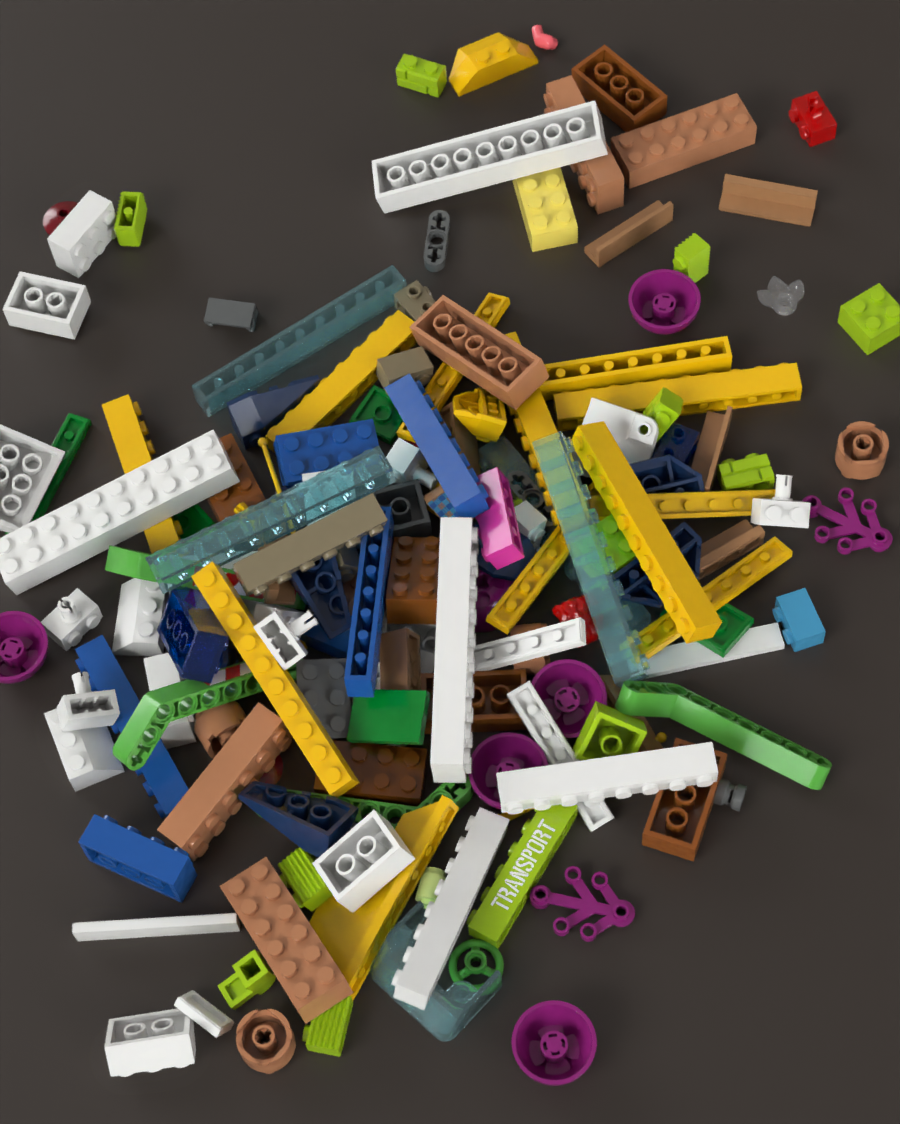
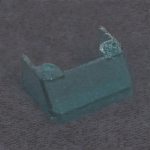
[370,901,503,1041]

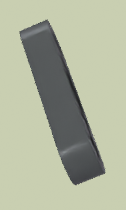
[424,210,450,272]
[507,470,558,532]

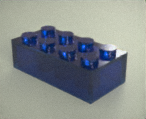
[157,585,229,683]

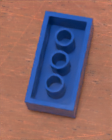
[273,419,384,491]
[78,814,197,903]

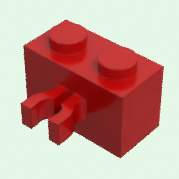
[789,91,837,147]

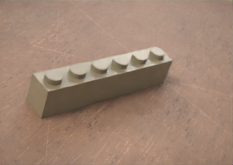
[232,493,387,596]

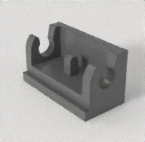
[204,297,259,332]

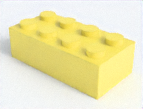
[512,167,578,252]

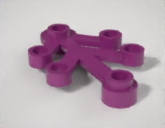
[802,488,893,555]
[530,866,635,942]

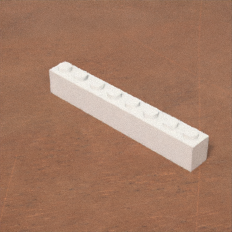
[496,742,718,814]
[391,807,510,1010]

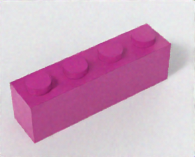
[475,467,524,570]

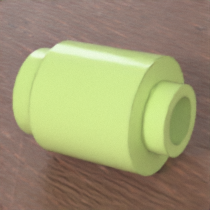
[415,867,446,909]

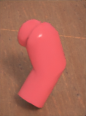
[532,25,558,50]

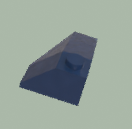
[226,375,320,450]
[238,781,359,857]

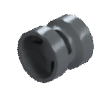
[713,778,747,812]

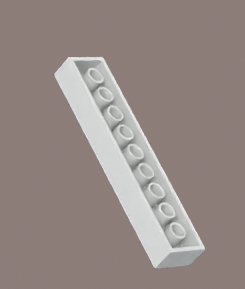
[372,101,608,214]
[0,430,240,595]
[430,517,479,783]

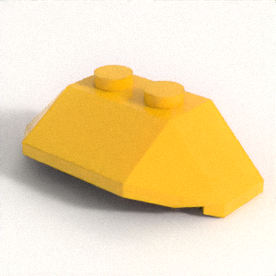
[449,32,538,97]
[453,387,507,442]

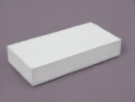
[174,990,235,1038]

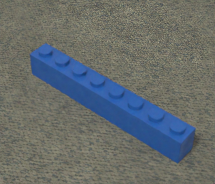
[384,373,490,518]
[344,507,394,698]
[75,635,189,819]

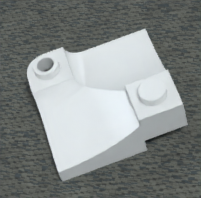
[568,397,659,478]

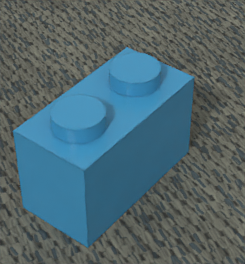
[772,588,826,652]

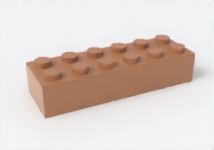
[544,75,624,214]
[611,93,757,189]
[410,295,549,410]
[157,702,293,862]
[220,857,353,1024]

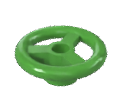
[449,939,504,993]

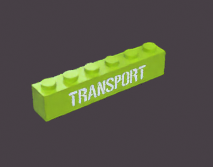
[467,804,578,949]

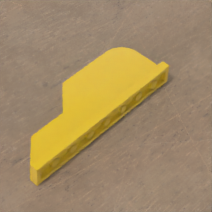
[309,795,459,1000]

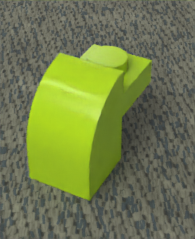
[218,949,276,1010]

